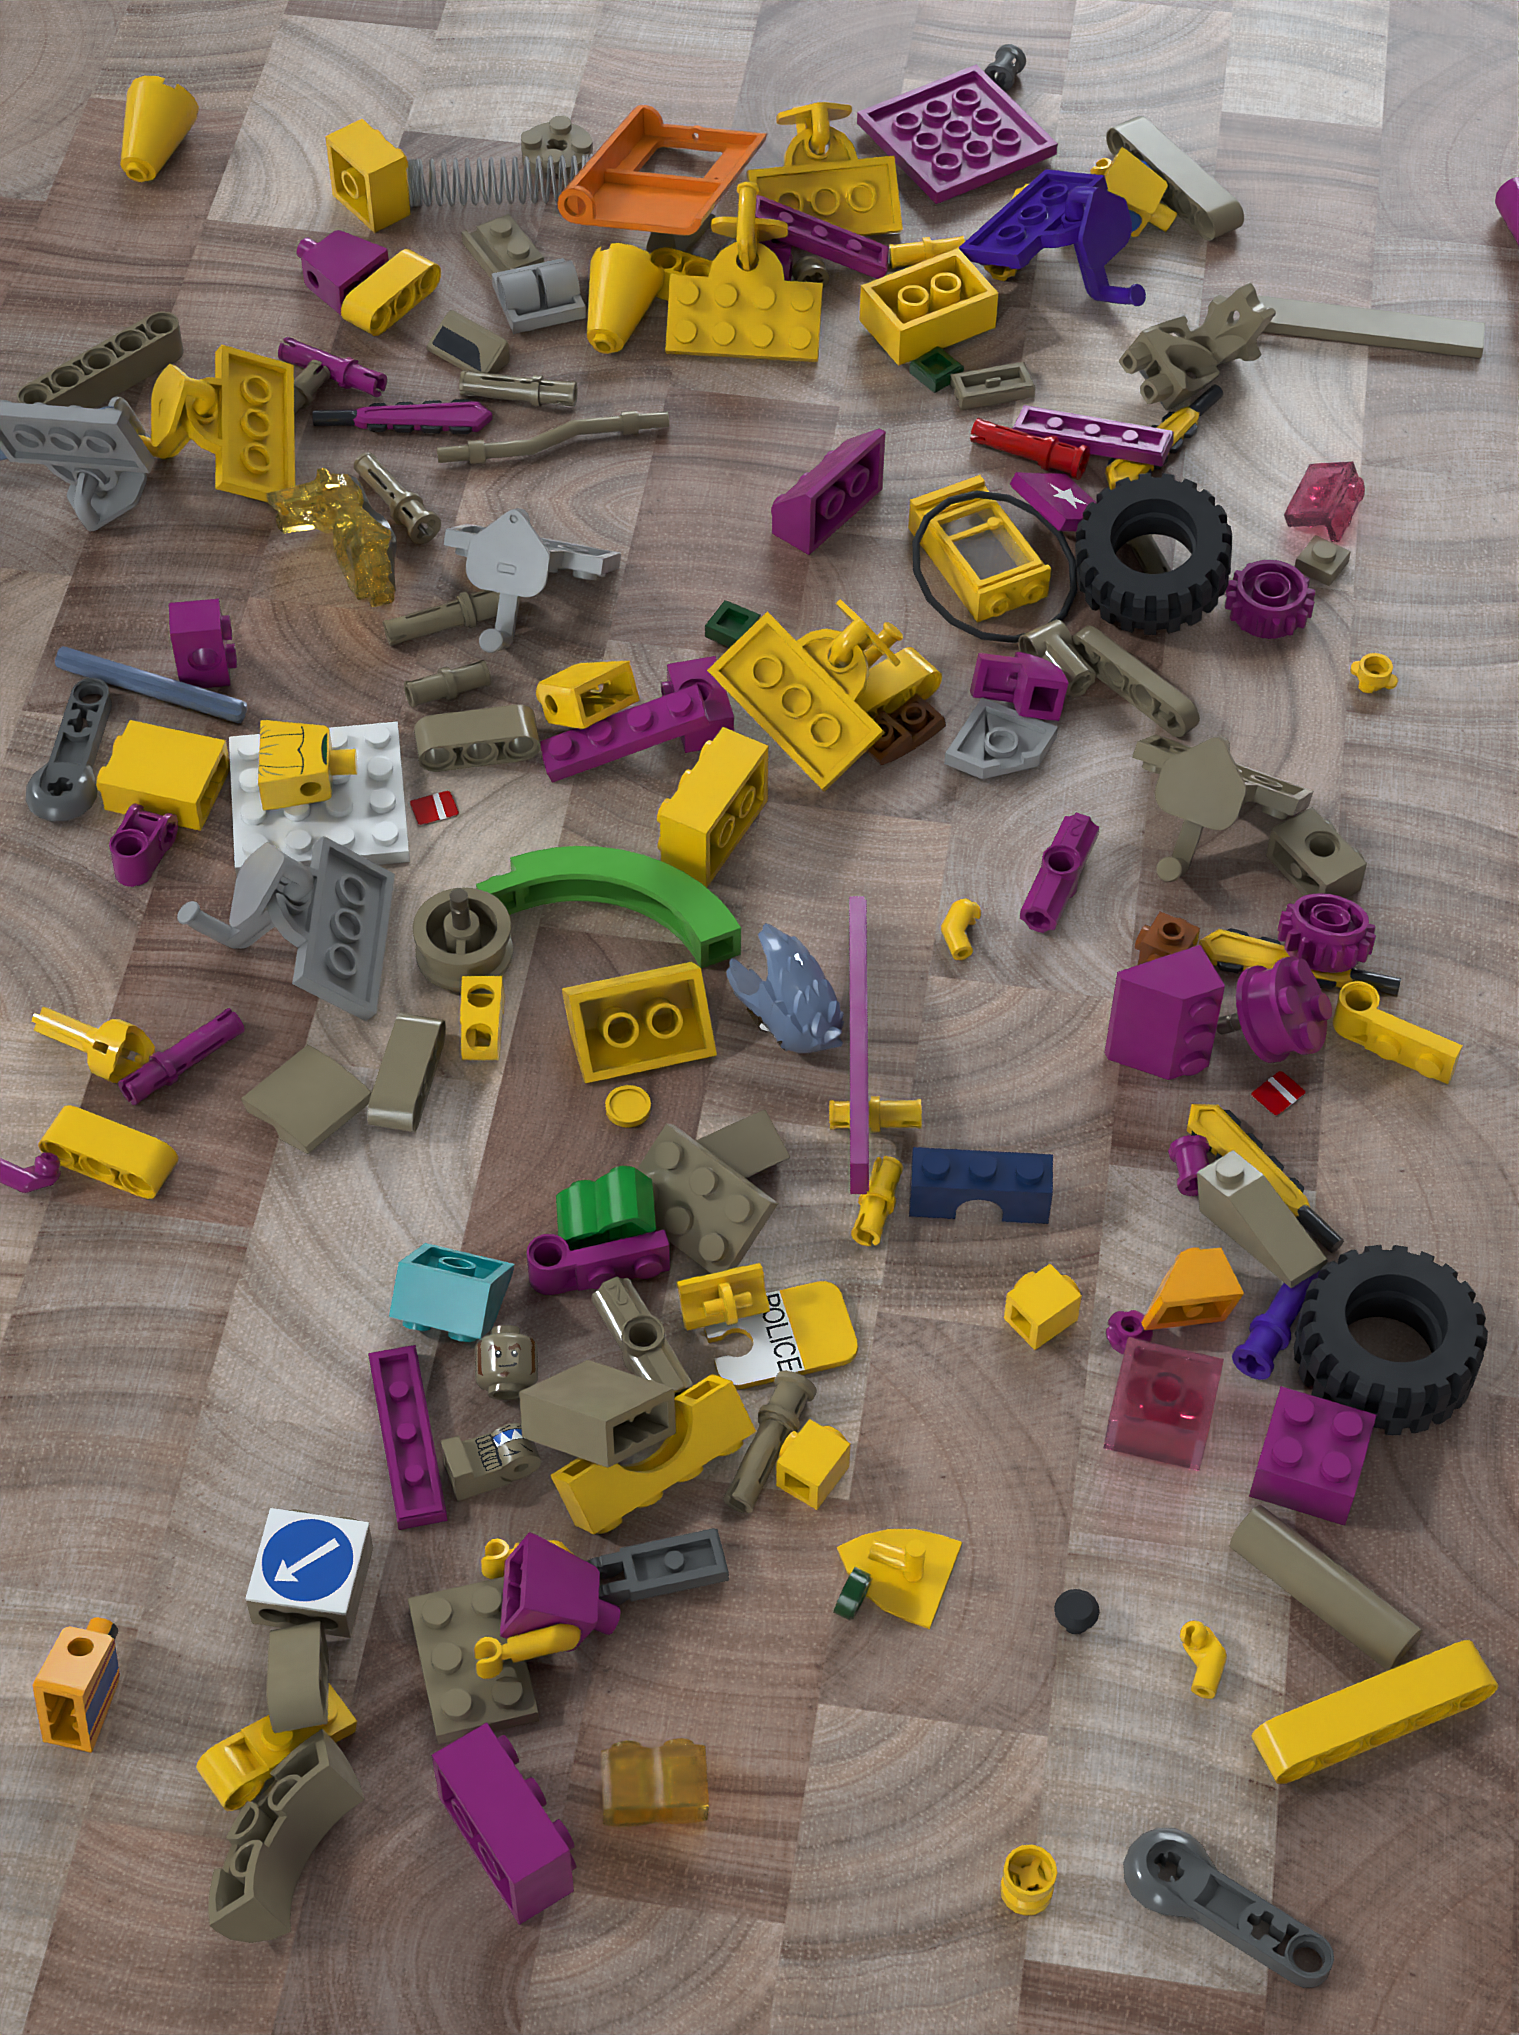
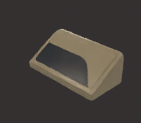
[427,310,510,374]

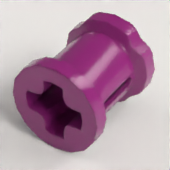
[1168,1135,1210,1196]

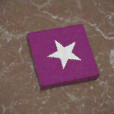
[1010,472,1096,531]

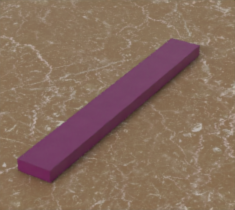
[849,896,869,1194]

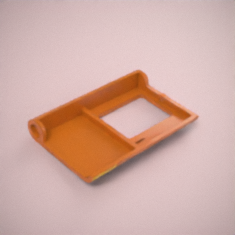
[557,105,767,235]

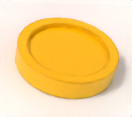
[605,1085,651,1128]

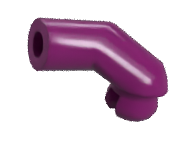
[0,1153,61,1193]

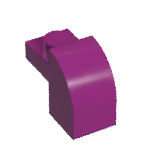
[970,652,1069,721]

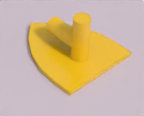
[837,1529,962,1629]

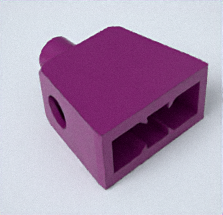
[296,230,389,315]

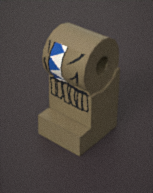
[440,1423,541,1501]

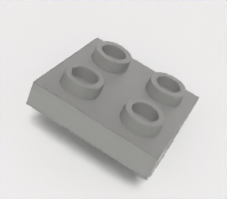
[491,258,586,334]

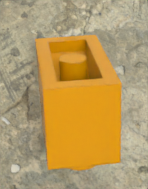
[1141,1247,1244,1330]

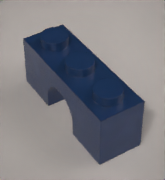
[909,1147,1053,1224]

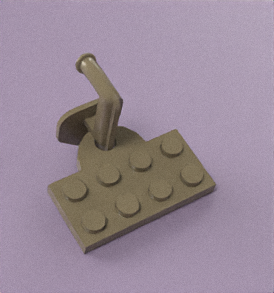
[1132,734,1314,882]

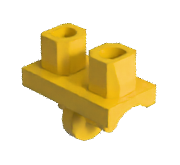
[677,1263,770,1331]

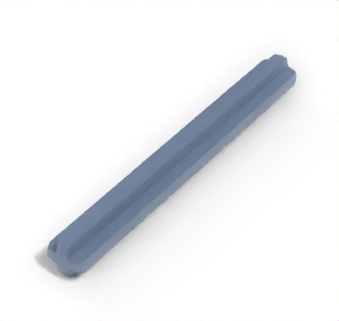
[55,646,247,723]

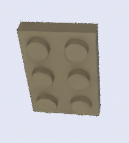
[637,1123,778,1274]
[407,1577,539,1744]

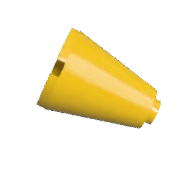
[120,76,199,182]
[587,243,665,354]

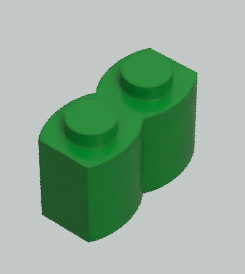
[556,1166,656,1251]

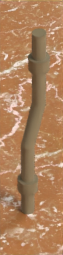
[437,410,669,464]

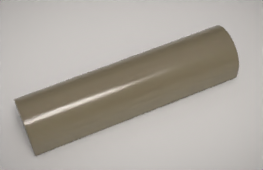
[1229,1505,1422,1671]

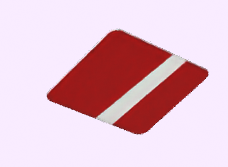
[410,790,459,825]
[1251,1071,1306,1116]

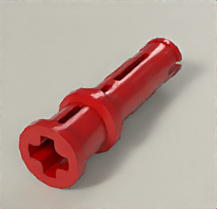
[970,418,1090,480]

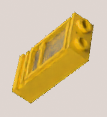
[908,475,1051,622]

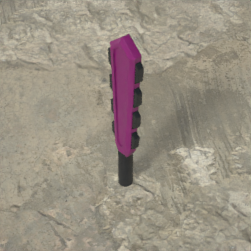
[313,399,493,434]

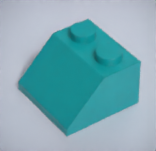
[389,1243,515,1342]

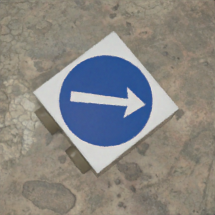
[245,1508,373,1638]

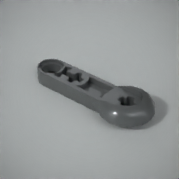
[25,678,112,822]
[1123,1828,1334,1988]

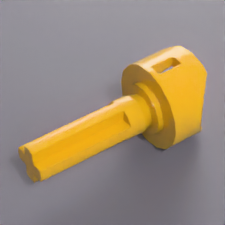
[32,1007,155,1083]

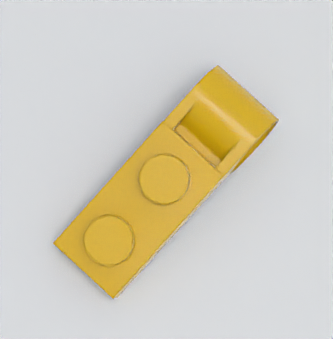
[1333,981,1463,1084]
[196,1683,357,1811]

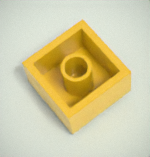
[325,119,411,233]

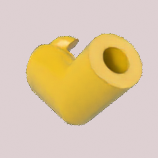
[941,898,981,960]
[1180,1620,1227,1699]

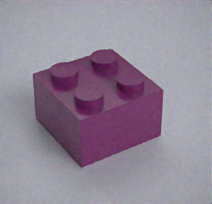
[1249,1386,1376,1526]

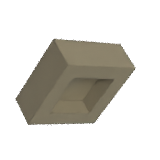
[1295,535,1351,586]

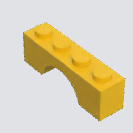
[550,1374,756,1535]

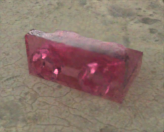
[1284,461,1365,542]

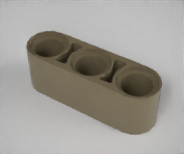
[414,705,540,772]
[368,1012,446,1132]
[267,1621,329,1733]

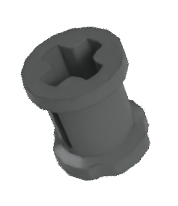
[984,44,1026,92]

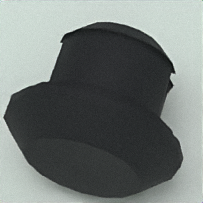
[1054,1589,1100,1634]

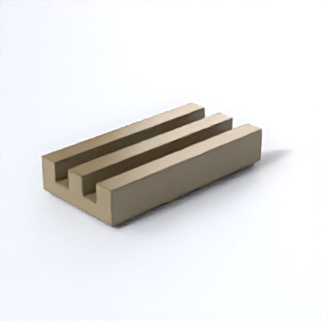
[950,362,1036,410]

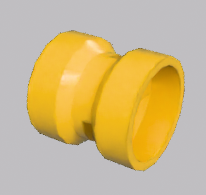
[1000,1844,1057,1916]

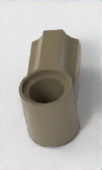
[1018,619,1096,699]

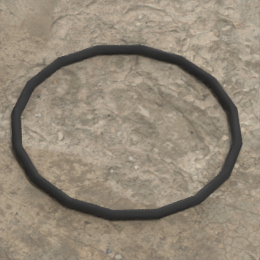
[912,490,1078,643]

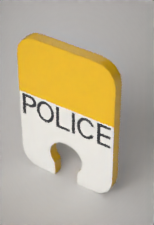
[704,1281,858,1390]

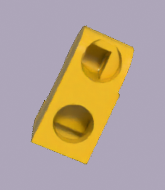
[460,976,505,1060]

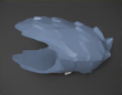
[726,923,844,1053]

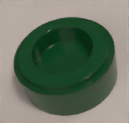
[833,1567,873,1621]

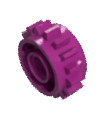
[1224,560,1315,639]
[1277,893,1376,973]

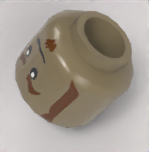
[475,1325,538,1400]

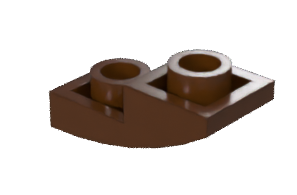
[866,693,946,765]

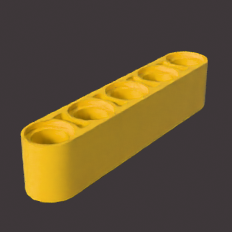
[1251,1640,1498,1784]

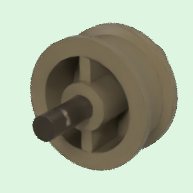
[413,887,513,992]

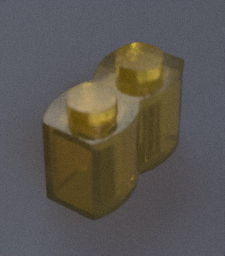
[601,1738,709,1827]

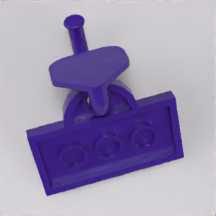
[959,169,1146,306]

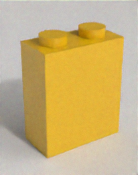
[96,720,230,831]

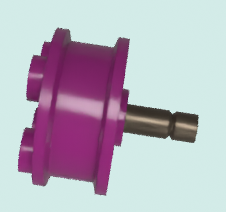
[1217,956,1332,1063]

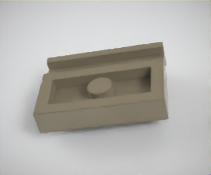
[461,214,544,280]

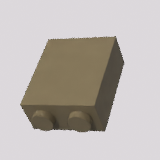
[519,1360,676,1468]

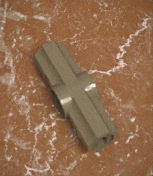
[592,1276,694,1397]

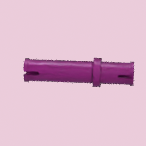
[278,336,387,398]
[118,1008,245,1105]

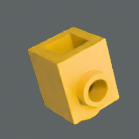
[1004,1264,1082,1350]
[776,1419,851,1510]

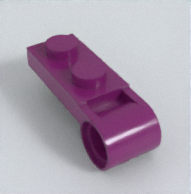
[526,1230,670,1295]

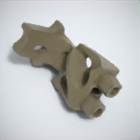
[1119,283,1276,410]

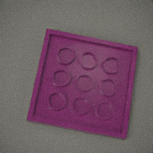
[857,64,1058,204]

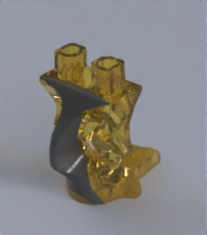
[266,467,397,607]

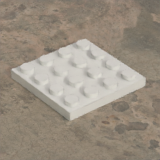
[229,722,410,876]

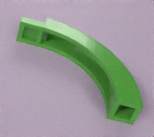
[476,846,741,969]

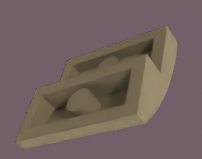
[241,1045,372,1154]

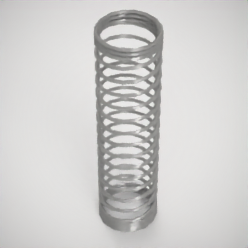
[408,154,593,207]

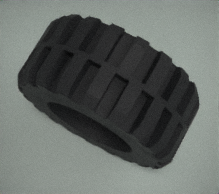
[1075,473,1232,635]
[1293,1245,1488,1435]

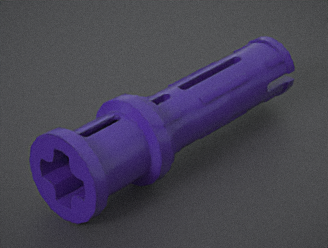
[1232,1271,1319,1380]

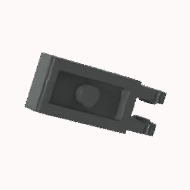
[586,1528,729,1606]

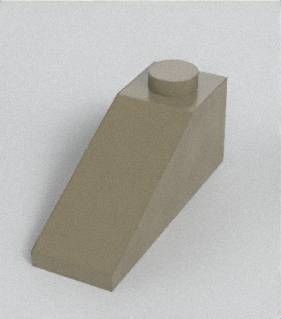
[1197,1150,1327,1288]

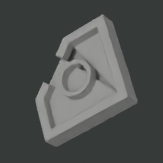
[944,697,1058,779]

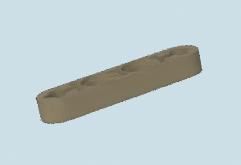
[1072,626,1200,737]

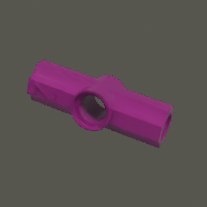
[1020,812,1099,934]

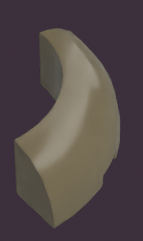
[208,1729,365,1943]

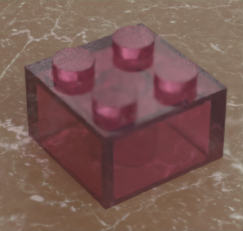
[1103,1337,1224,1471]

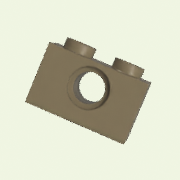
[1266,807,1367,898]

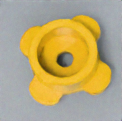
[1350,653,1398,693]

